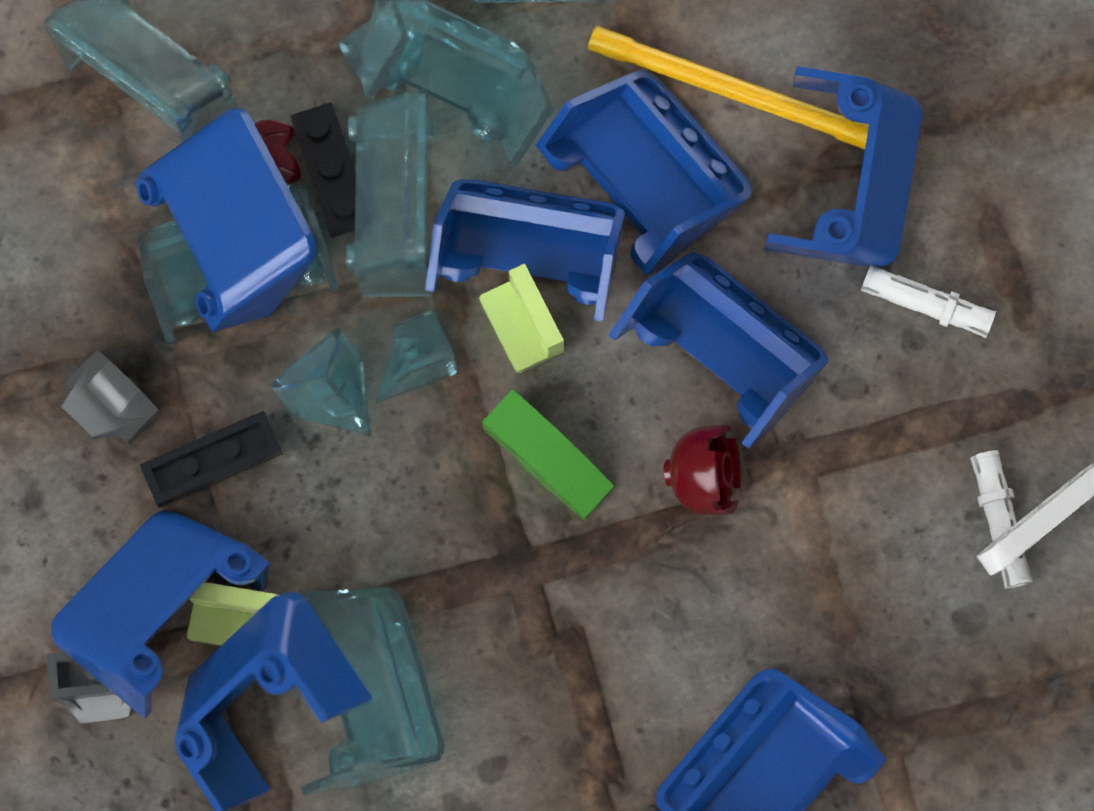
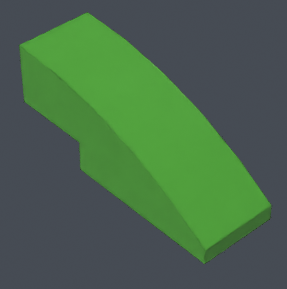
[482,389,614,521]

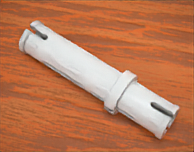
[861,265,997,338]
[970,450,1034,589]

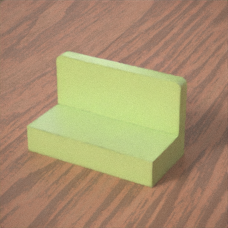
[479,263,564,373]
[187,582,278,646]

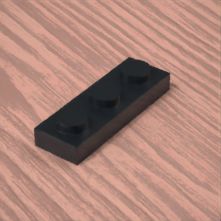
[290,102,373,238]
[140,411,283,508]

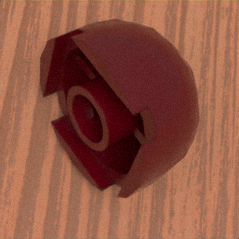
[663,425,741,515]

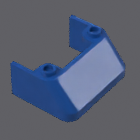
[765,66,922,268]
[425,179,625,321]
[608,252,828,449]
[175,591,373,811]

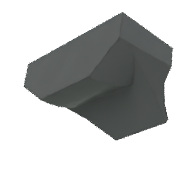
[60,350,161,445]
[47,651,131,724]

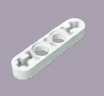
[976,462,1094,575]

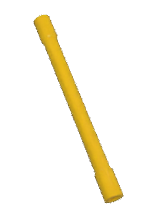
[588,25,869,150]

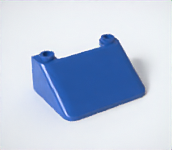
[535,70,752,276]
[135,107,316,333]
[51,510,270,718]
[656,669,887,811]

